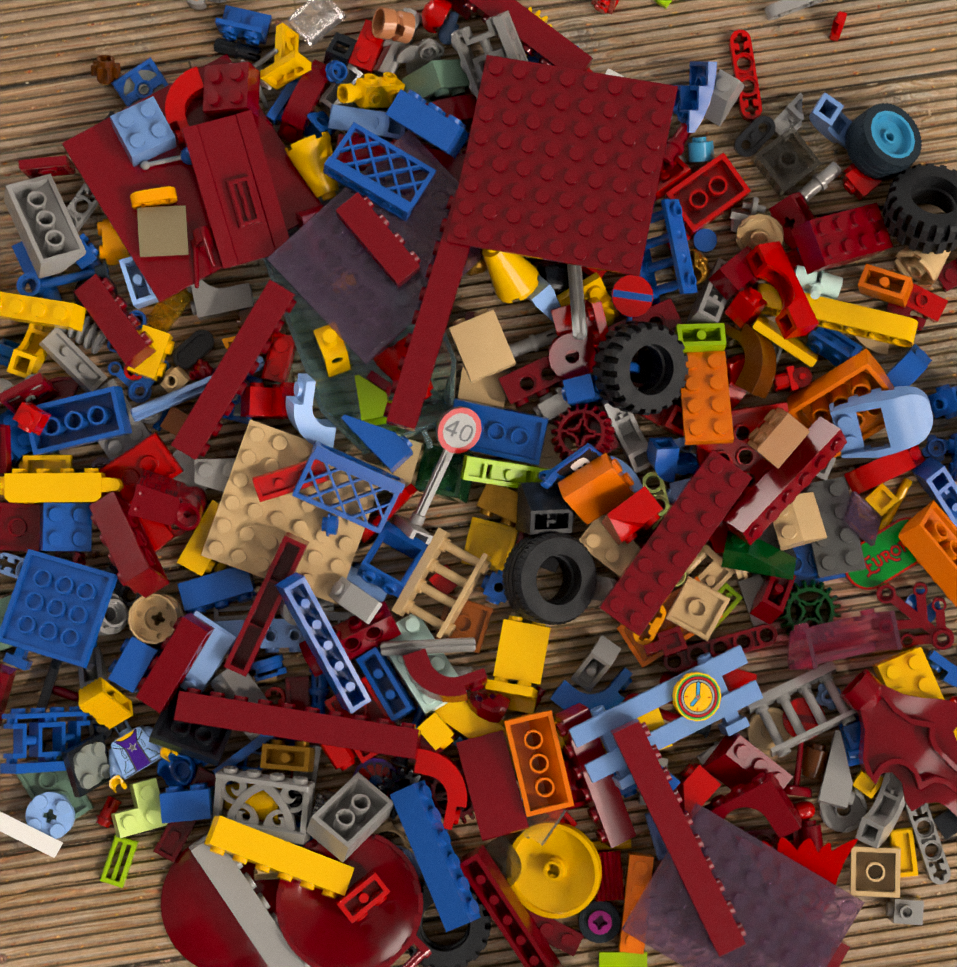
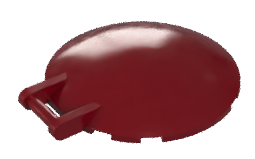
[161,820,280,967]
[276,834,432,967]

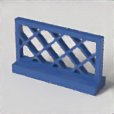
[323,122,437,222]
[292,440,405,534]

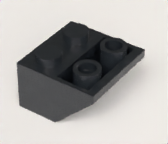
[516,481,573,535]

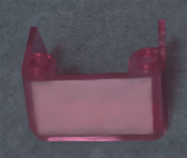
[787,608,902,670]

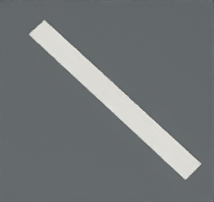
[0,812,63,858]

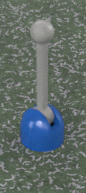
[140,146,192,170]

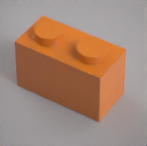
[858,264,913,308]

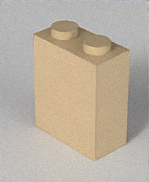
[449,308,516,383]

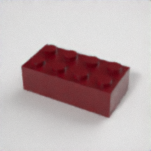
[791,202,893,275]
[89,491,170,598]

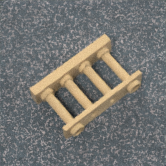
[391,527,491,639]

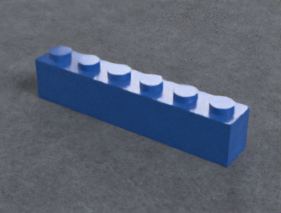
[275,572,372,713]
[390,780,481,932]

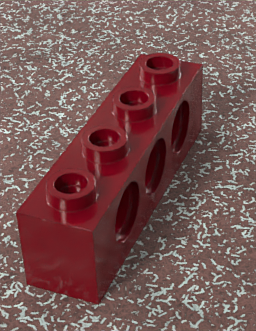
[299,601,401,677]

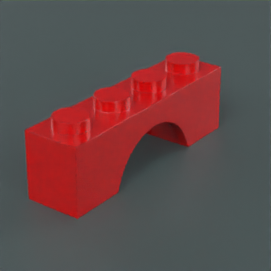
[745,241,819,340]

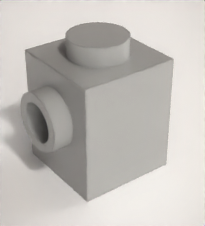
[886,896,924,925]

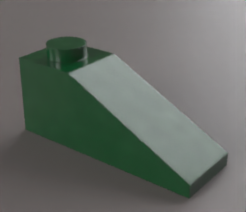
[721,531,797,580]

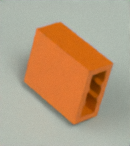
[557,453,635,525]

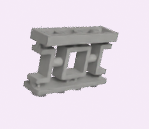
[451,10,528,99]

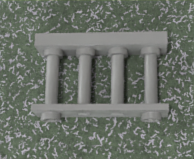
[746,660,858,758]

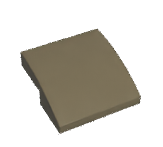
[137,205,189,257]

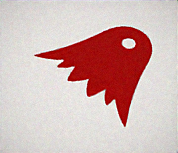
[734,835,858,917]

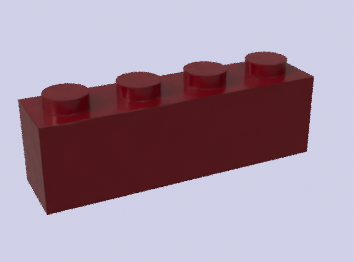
[335,192,421,289]
[74,274,156,369]
[136,613,215,713]

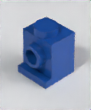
[76,233,101,271]

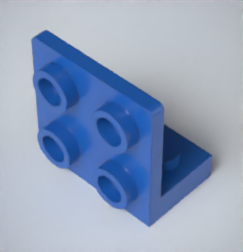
[215,5,272,46]

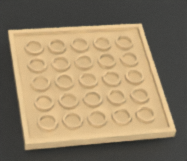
[201,419,386,604]

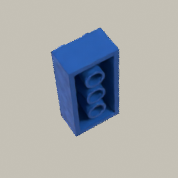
[28,386,133,455]

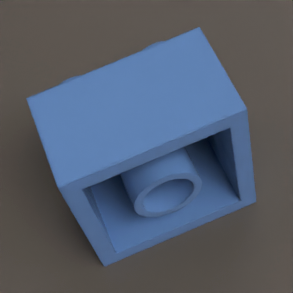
[110,96,177,167]

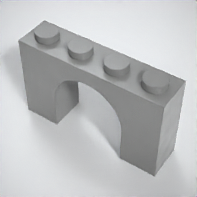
[187,279,255,321]

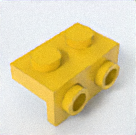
[485,676,538,714]

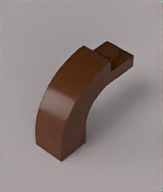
[724,322,776,399]

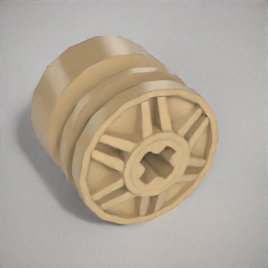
[128,593,187,644]

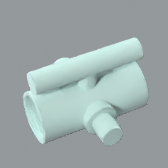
[794,265,843,300]

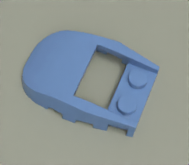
[829,386,933,458]

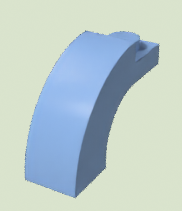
[286,373,336,448]

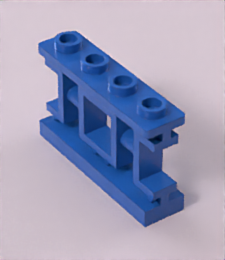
[0,706,92,774]

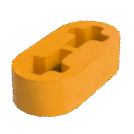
[130,186,177,209]
[633,604,666,645]

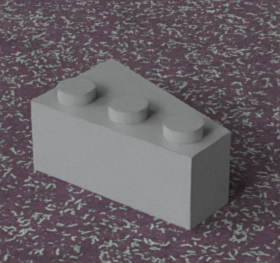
[194,458,236,493]

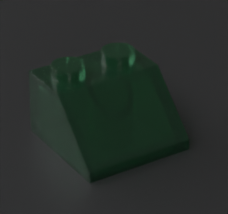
[415,444,474,503]

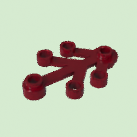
[876,581,954,650]

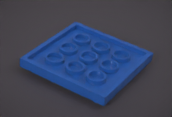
[0,549,118,669]

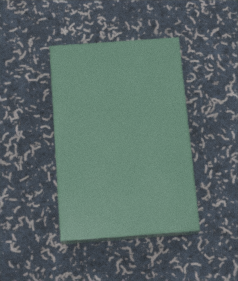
[16,750,94,822]

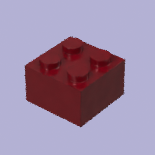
[203,61,260,120]

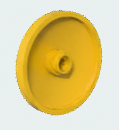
[507,821,602,919]

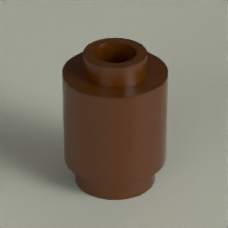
[801,742,830,779]

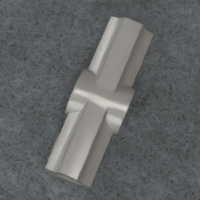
[373,7,422,76]

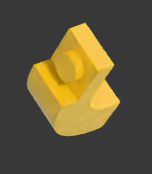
[6,323,54,378]

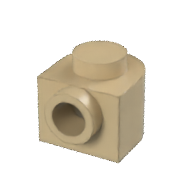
[160,366,193,393]

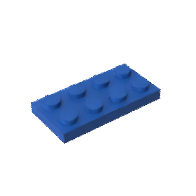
[453,398,549,466]

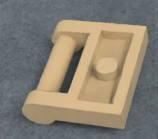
[679,544,735,591]

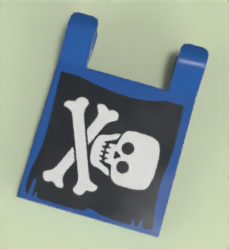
[538,443,602,489]

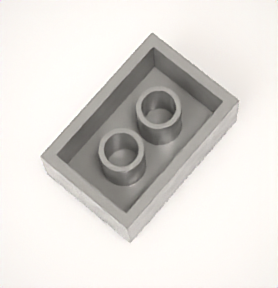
[306,773,394,862]

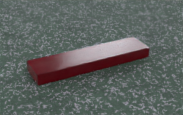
[153,766,216,863]

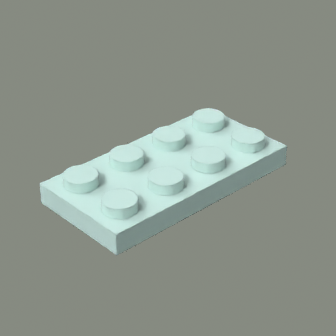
[388,614,467,716]

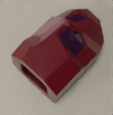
[467,690,511,723]

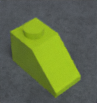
[355,375,392,425]

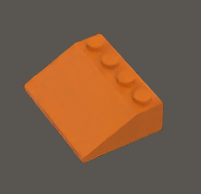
[787,348,894,457]

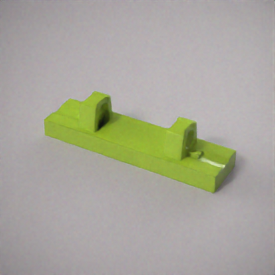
[460,455,550,488]

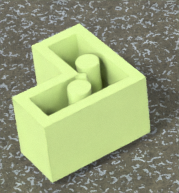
[111,778,167,838]

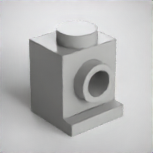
[533,387,572,422]

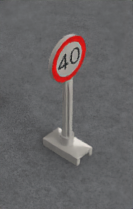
[392,406,482,545]

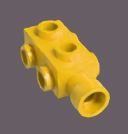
[337,72,405,110]

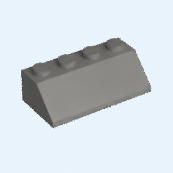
[4,174,86,279]

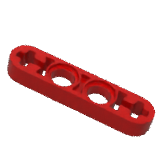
[729,29,762,122]

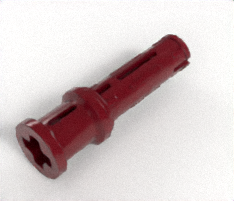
[662,123,692,171]

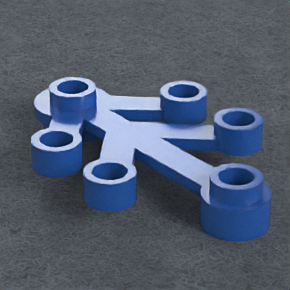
[107,310,171,403]

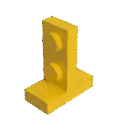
[260,22,312,90]

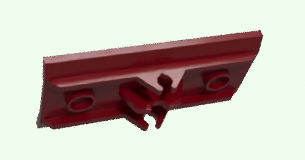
[182,110,293,269]

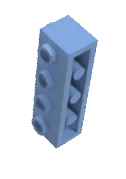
[213,619,305,654]

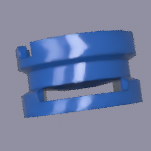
[251,654,288,682]

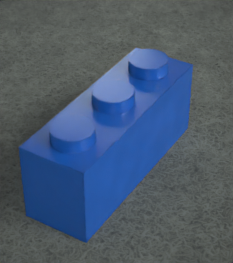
[178,567,257,614]
[356,647,417,722]

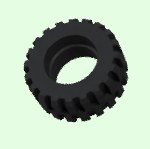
[883,163,957,254]
[593,321,689,415]
[408,881,491,967]

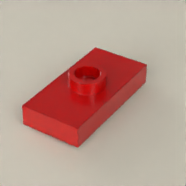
[906,283,948,323]

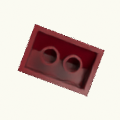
[702,732,793,790]

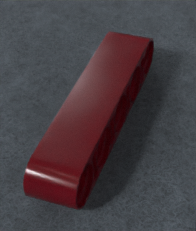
[662,624,778,672]

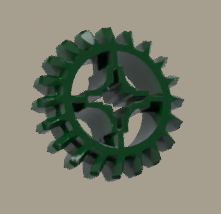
[777,579,841,643]

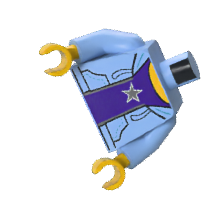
[108,720,178,793]

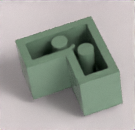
[401,59,470,103]

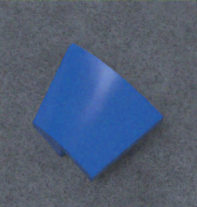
[673,61,717,133]

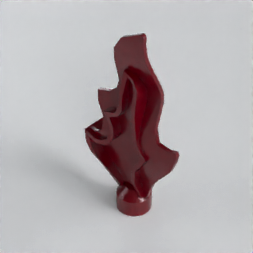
[840,669,957,817]

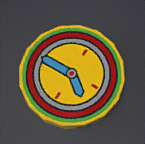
[672,672,721,721]

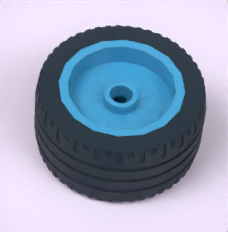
[845,103,922,180]

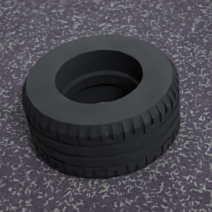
[502,533,597,625]

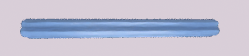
[130,356,265,422]

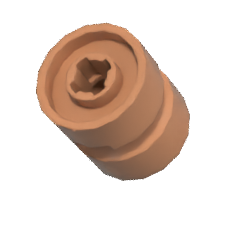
[372,7,415,44]

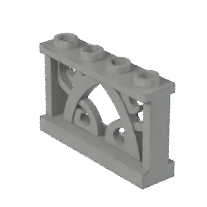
[210,766,315,845]

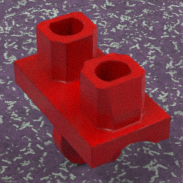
[773,366,812,394]

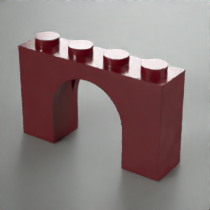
[690,771,802,871]

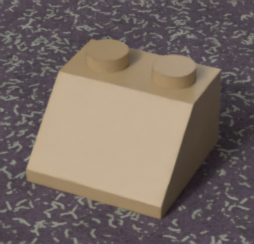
[772,492,827,551]

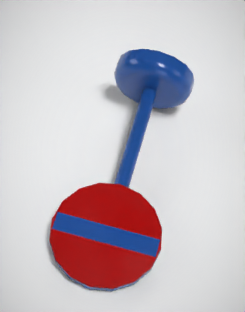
[611,275,653,374]

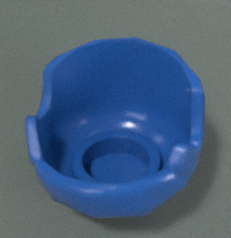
[157,752,196,786]

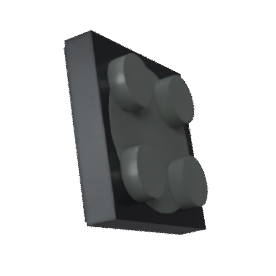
[61,733,111,798]

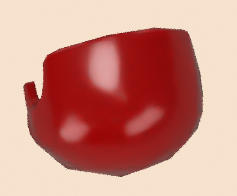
[422,0,453,33]

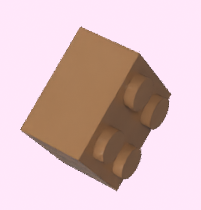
[747,407,810,468]

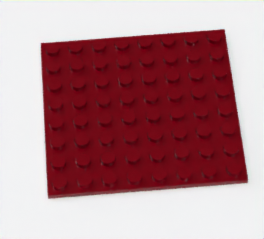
[62,54,322,303]
[447,55,678,277]

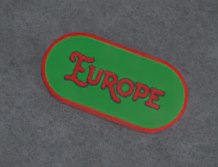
[845,517,918,590]

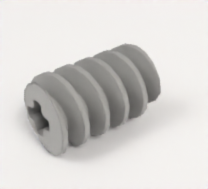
[54,315,107,354]

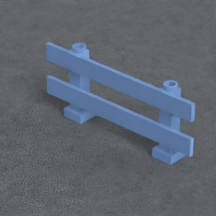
[568,645,763,790]

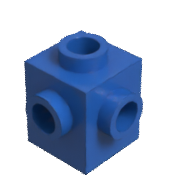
[928,384,957,420]
[481,570,507,606]

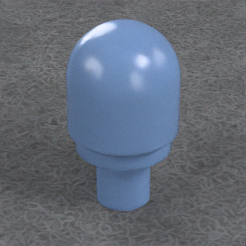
[438,11,459,45]

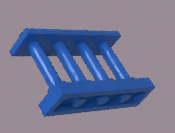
[640,199,698,306]

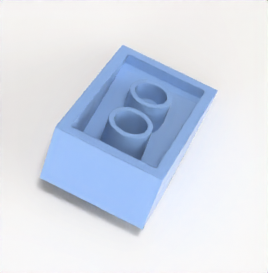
[180,610,237,694]

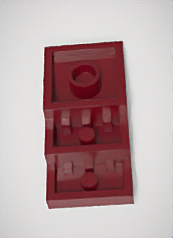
[456,730,529,841]

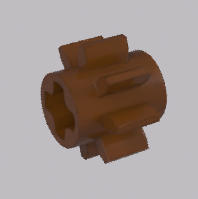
[91,55,121,84]

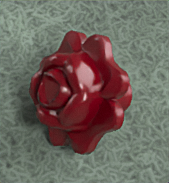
[189,359,214,382]

